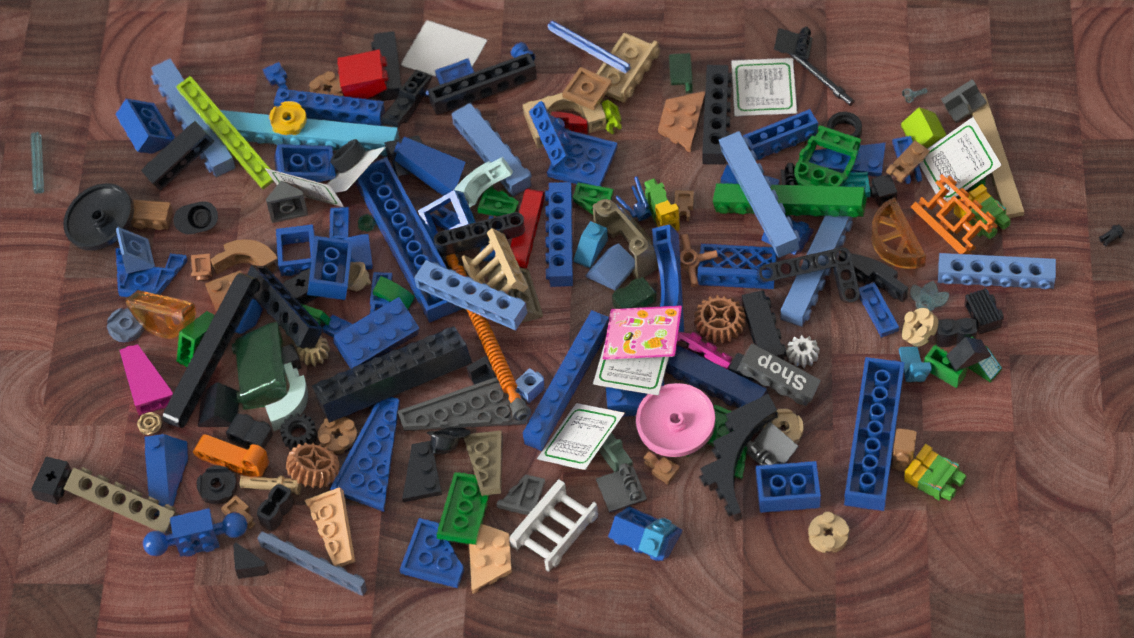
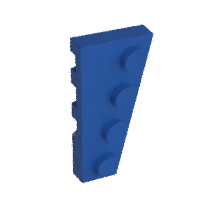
[809,143,885,177]

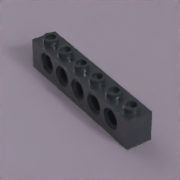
[428,53,537,116]
[702,65,732,165]
[247,265,323,349]

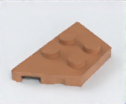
[658,92,705,152]

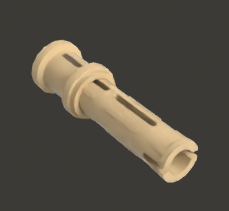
[240,476,301,495]

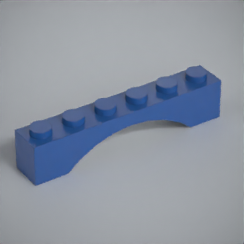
[652,225,684,333]

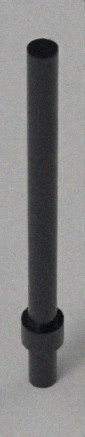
[789,54,855,106]

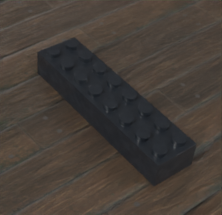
[312,326,472,423]

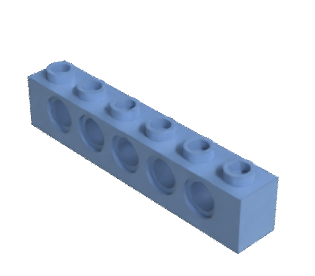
[938,253,1056,289]
[414,260,527,330]

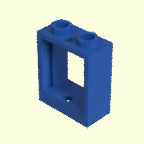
[418,190,475,245]
[276,224,316,276]

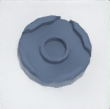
[107,307,146,342]

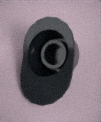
[173,201,218,234]
[427,428,471,454]

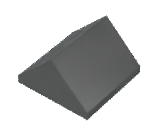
[266,181,308,223]

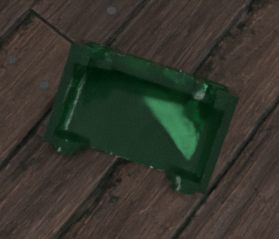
[232,322,287,410]

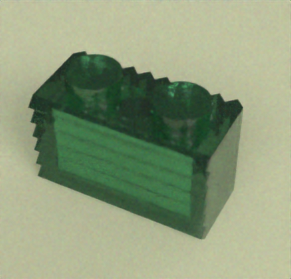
[612,277,657,309]

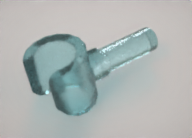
[902,88,927,103]

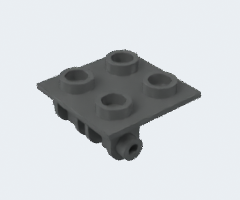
[746,421,799,465]
[596,463,647,512]

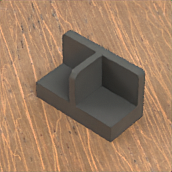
[941,79,987,123]

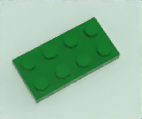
[437,472,490,545]

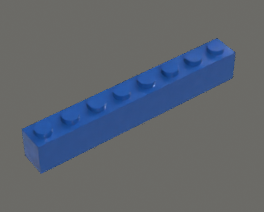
[523,310,609,451]

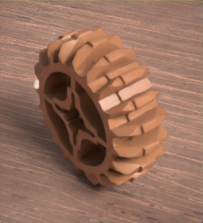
[694,294,746,344]
[286,443,340,488]

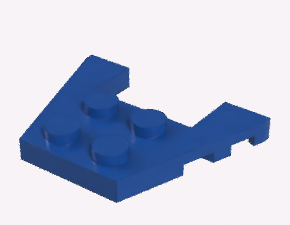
[116,248,187,300]

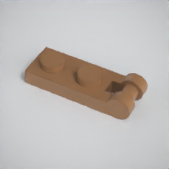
[886,141,930,183]

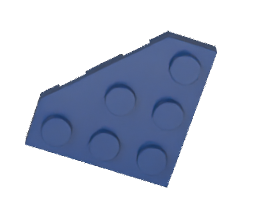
[400,518,464,588]

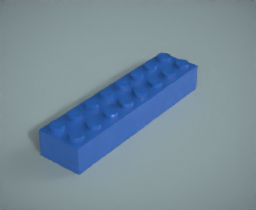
[844,357,905,511]

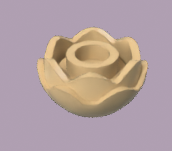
[137,412,162,435]

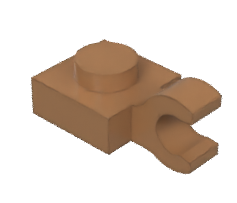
[644,452,679,484]
[221,495,256,530]

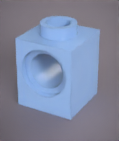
[516,368,545,404]

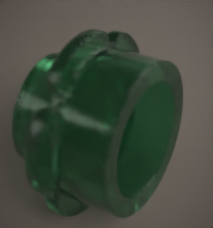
[358,214,376,232]

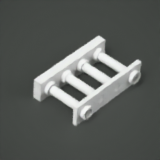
[510,479,598,571]

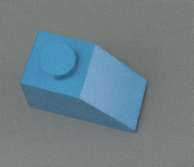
[574,221,608,268]

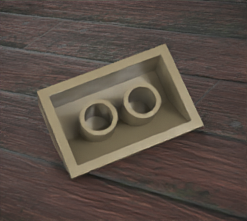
[487,263,543,323]

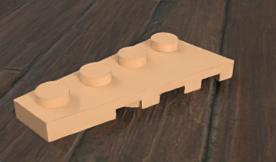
[305,487,355,567]

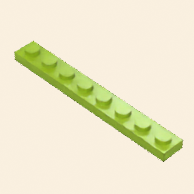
[176,76,274,190]

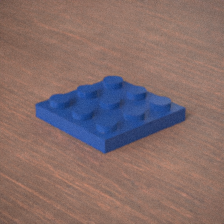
[547,130,618,187]

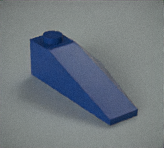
[145,434,188,516]

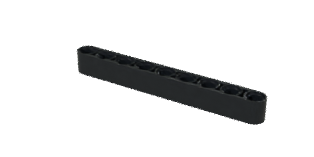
[163,273,259,428]

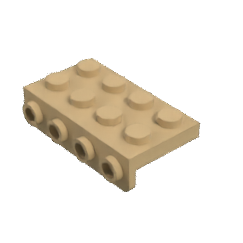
[596,33,660,103]

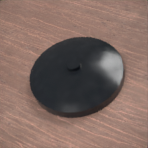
[63,183,134,251]

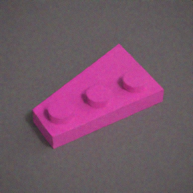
[677,332,733,370]

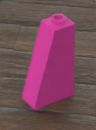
[119,344,173,416]

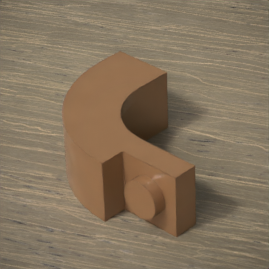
[210,239,279,274]

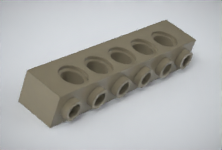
[64,467,180,535]

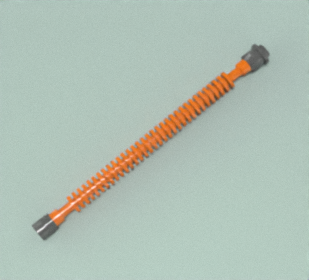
[442,243,531,421]

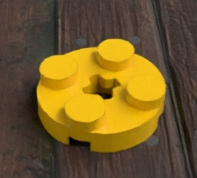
[269,101,307,135]

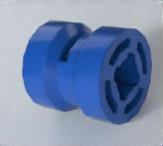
[511,42,536,62]

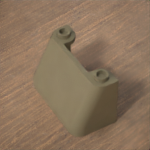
[593,199,659,281]

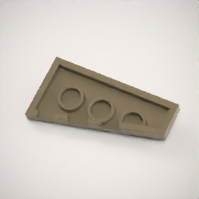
[464,430,503,496]

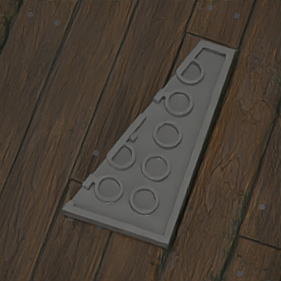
[397,377,528,430]

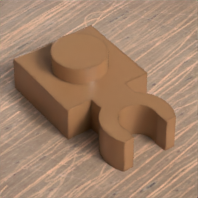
[674,190,694,221]

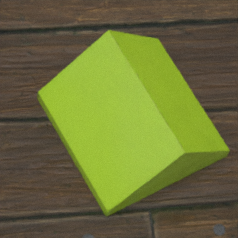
[901,107,947,149]

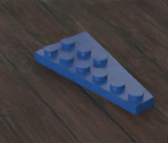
[330,397,400,512]

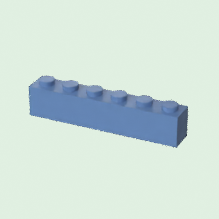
[452,103,532,197]

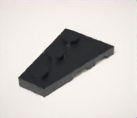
[402,441,442,503]

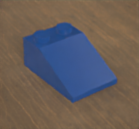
[274,144,336,182]
[606,379,664,417]

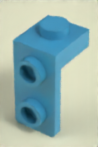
[898,347,932,382]
[638,518,676,557]

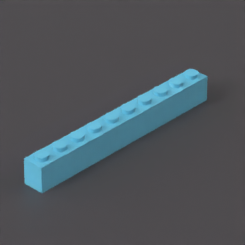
[220,110,399,156]

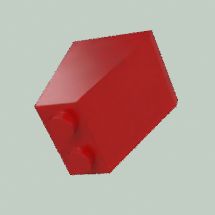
[337,49,389,99]

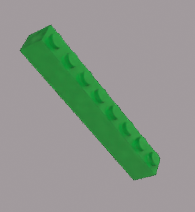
[713,183,867,217]

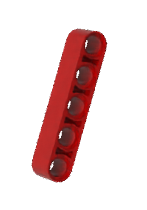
[510,189,545,269]

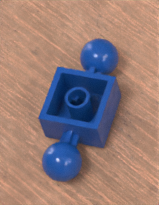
[143,508,248,556]

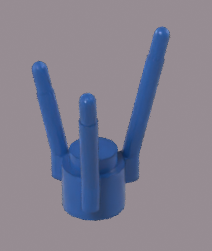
[616,176,652,221]

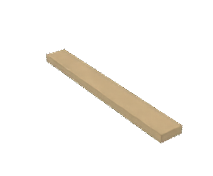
[971,93,1024,218]

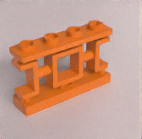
[911,174,998,255]

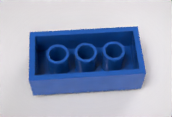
[333,297,420,369]

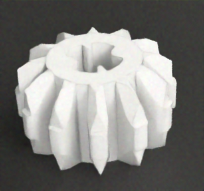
[786,335,819,368]

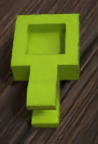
[602,100,622,134]

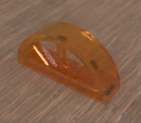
[871,198,926,269]
[125,290,196,339]

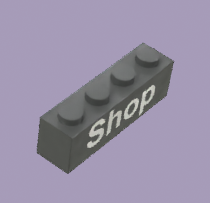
[737,343,821,406]

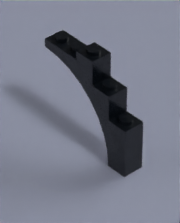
[699,394,778,522]

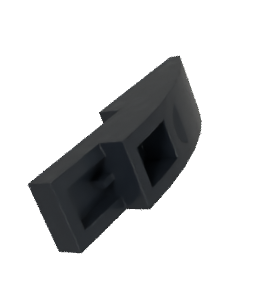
[382,69,432,128]
[838,253,908,302]

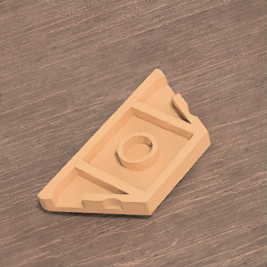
[469,524,512,593]

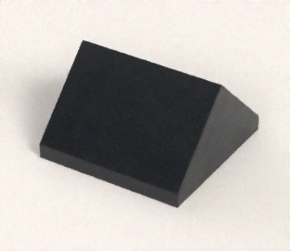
[198,382,241,427]

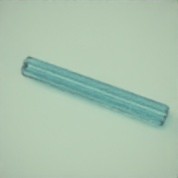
[31,132,44,194]

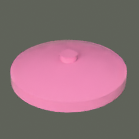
[636,383,715,457]

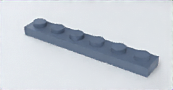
[258,531,367,596]

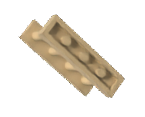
[461,228,528,301]

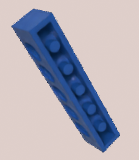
[274,88,385,126]
[545,182,573,287]

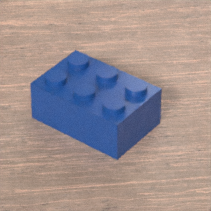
[307,236,352,300]
[756,461,821,513]

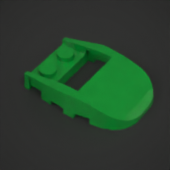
[794,126,861,187]

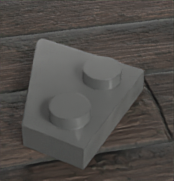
[497,475,545,515]

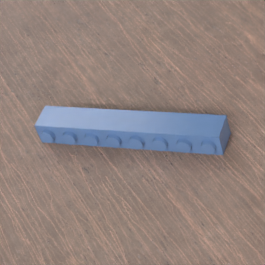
[151,59,235,177]
[719,131,800,258]
[781,216,853,327]

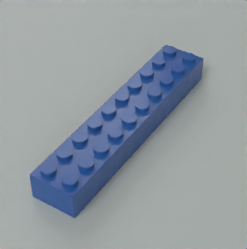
[355,157,463,323]

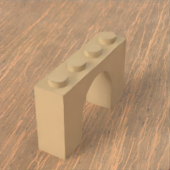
[523,93,606,149]

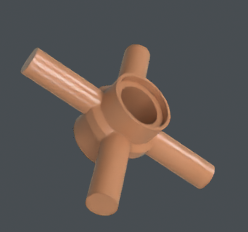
[680,234,718,287]

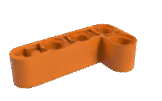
[193,435,269,477]

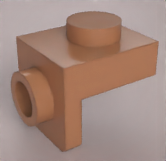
[191,254,213,281]

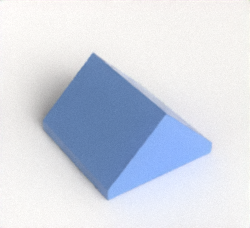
[116,227,155,274]
[586,243,635,291]

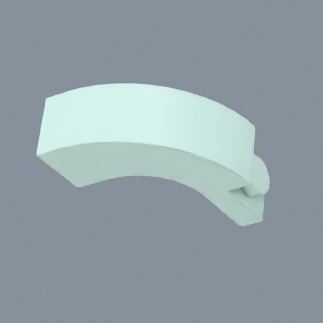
[454,157,513,207]
[265,362,308,431]

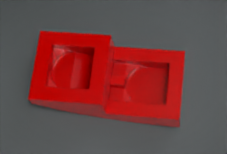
[551,111,588,134]

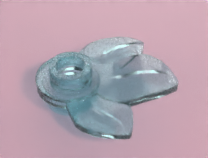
[910,281,949,311]

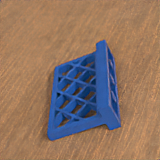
[698,244,776,289]

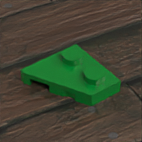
[573,182,614,215]
[478,185,519,217]

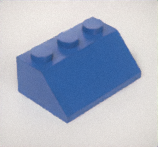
[115,99,175,154]
[608,507,683,561]

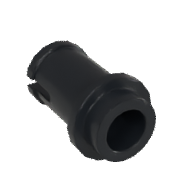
[1099,224,1124,247]

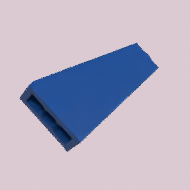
[394,137,466,196]

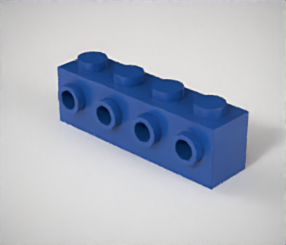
[743,109,818,160]

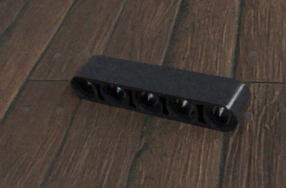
[434,212,525,256]

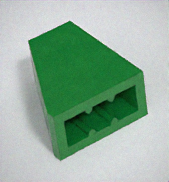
[176,311,215,367]

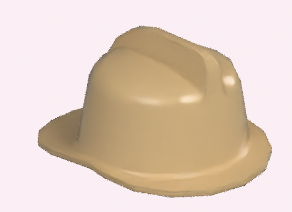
[347,262,371,292]

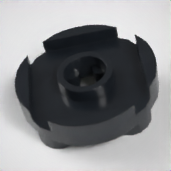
[197,465,237,504]

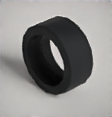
[827,111,862,139]
[330,139,366,173]

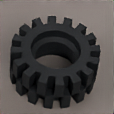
[280,413,317,450]

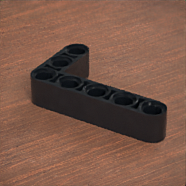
[757,247,859,303]

